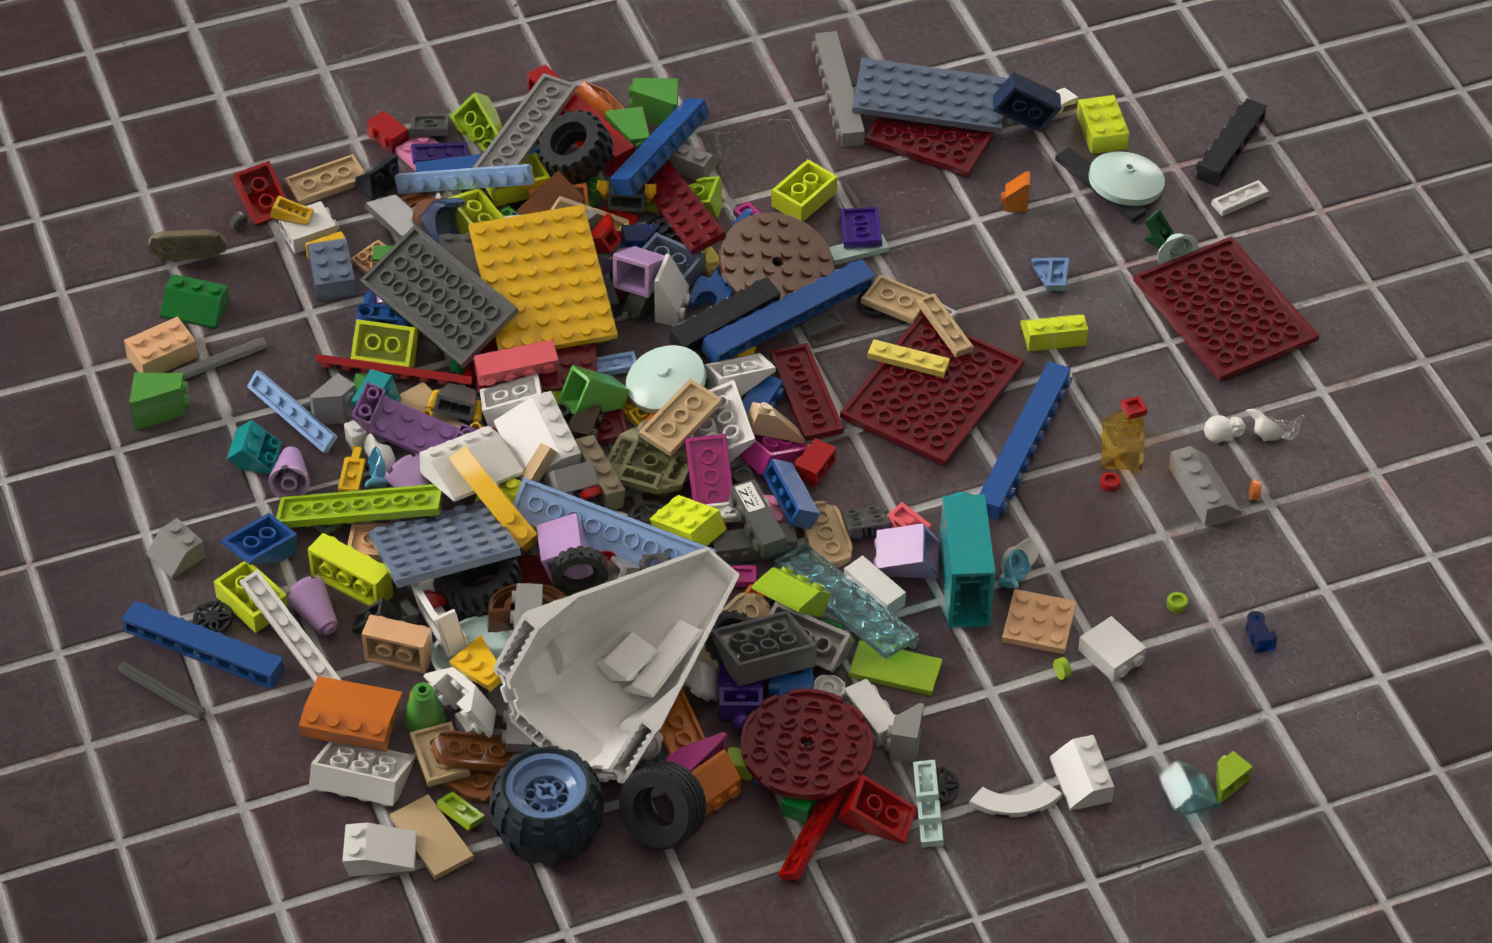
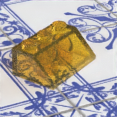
[1101,409,1144,470]

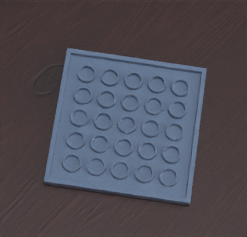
[368,500,521,588]

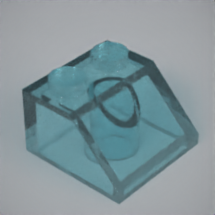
[1158,760,1220,815]

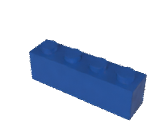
[742,376,785,414]
[763,459,820,529]

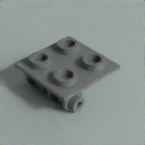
[841,506,890,540]

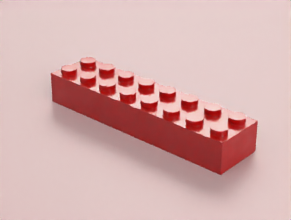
[527,64,635,178]

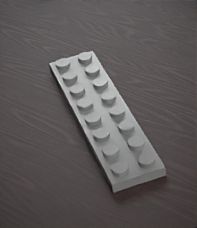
[473,73,577,168]

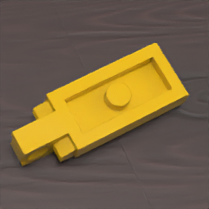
[338,446,366,492]

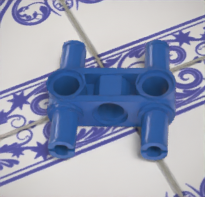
[355,291,414,327]

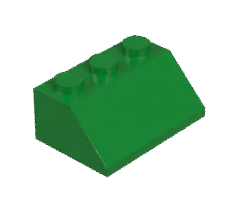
[160,274,230,329]

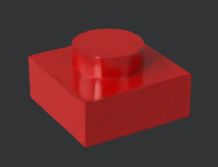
[1120,395,1148,420]

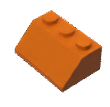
[576,81,625,119]
[692,749,741,818]

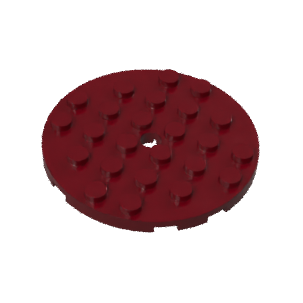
[741,689,873,800]

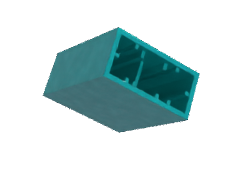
[939,492,995,628]

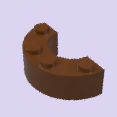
[487,583,568,633]

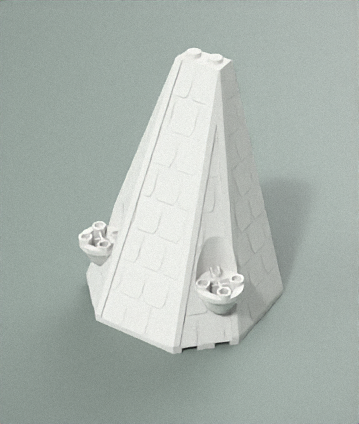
[493,547,740,783]

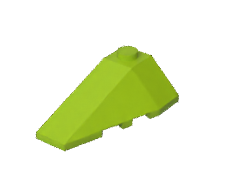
[450,92,502,152]
[644,176,723,219]

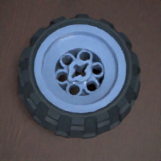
[490,745,604,865]

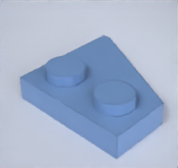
[1031,258,1070,291]

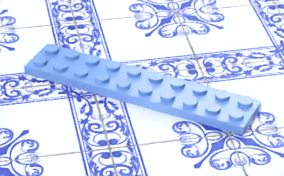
[514,477,717,567]

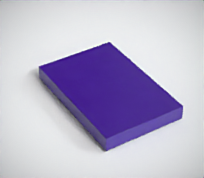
[840,207,882,249]

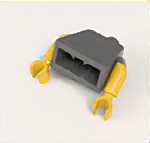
[597,180,656,212]
[422,383,483,430]

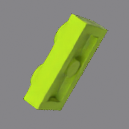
[436,792,485,831]

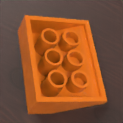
[299,676,403,752]

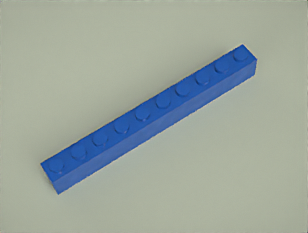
[701,259,875,363]
[980,361,1073,520]

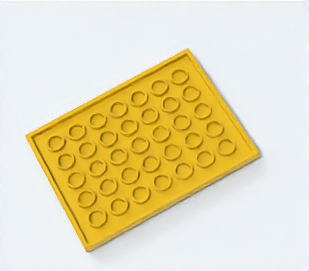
[468,204,618,351]

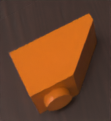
[1001,171,1030,212]

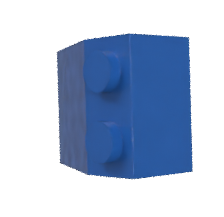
[221,513,297,565]

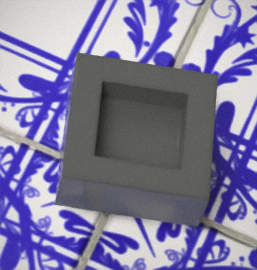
[400,599,420,625]

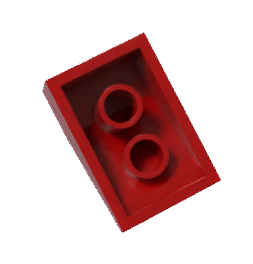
[233,161,286,225]
[837,774,918,844]

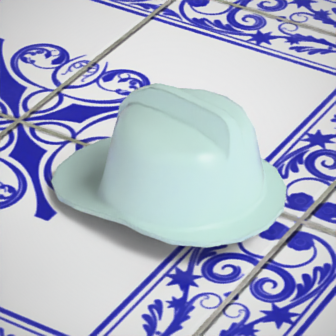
[1157,233,1199,265]

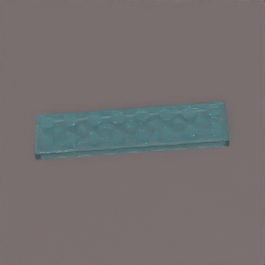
[774,543,918,659]

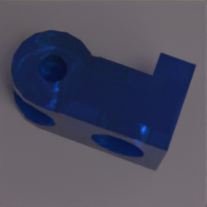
[1245,611,1277,654]

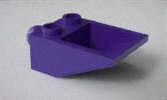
[719,664,763,730]

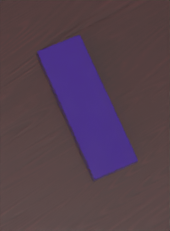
[410,142,469,164]

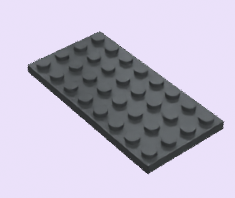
[360,225,520,368]

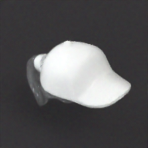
[1246,409,1305,442]

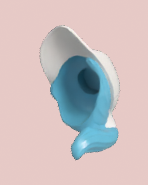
[364,433,396,488]
[998,539,1039,588]

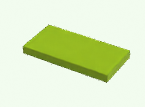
[849,640,942,696]

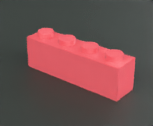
[474,340,558,386]

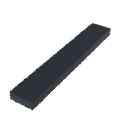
[1055,147,1147,223]

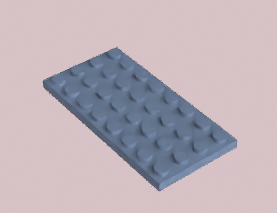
[852,58,1008,134]

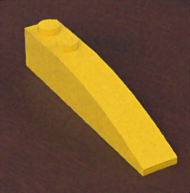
[449,445,538,552]

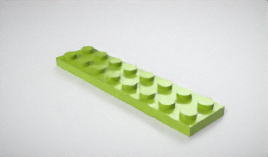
[276,484,444,528]

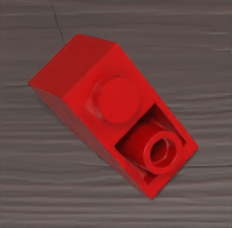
[591,213,622,254]

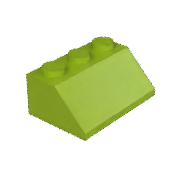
[752,566,832,617]

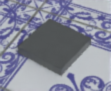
[410,115,450,136]

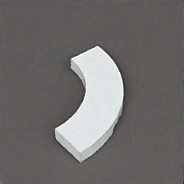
[969,782,1062,817]

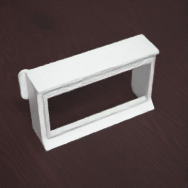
[411,579,469,658]

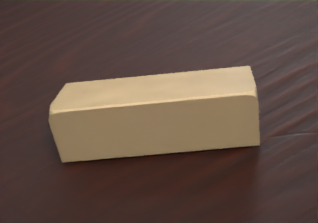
[519,443,557,483]

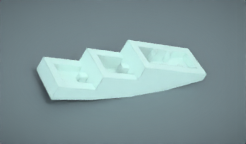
[913,760,944,848]

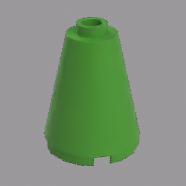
[403,682,447,732]

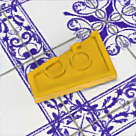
[449,635,502,692]

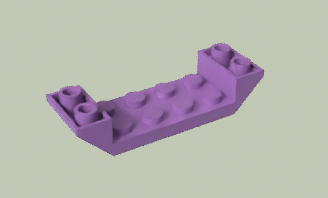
[351,382,477,455]

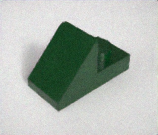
[1144,210,1175,249]

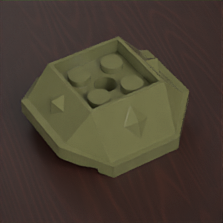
[607,420,689,498]

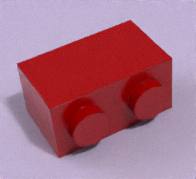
[366,110,409,153]
[794,438,836,487]

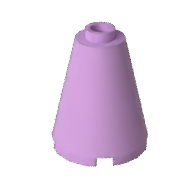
[268,447,310,499]
[385,454,432,487]
[286,575,338,635]

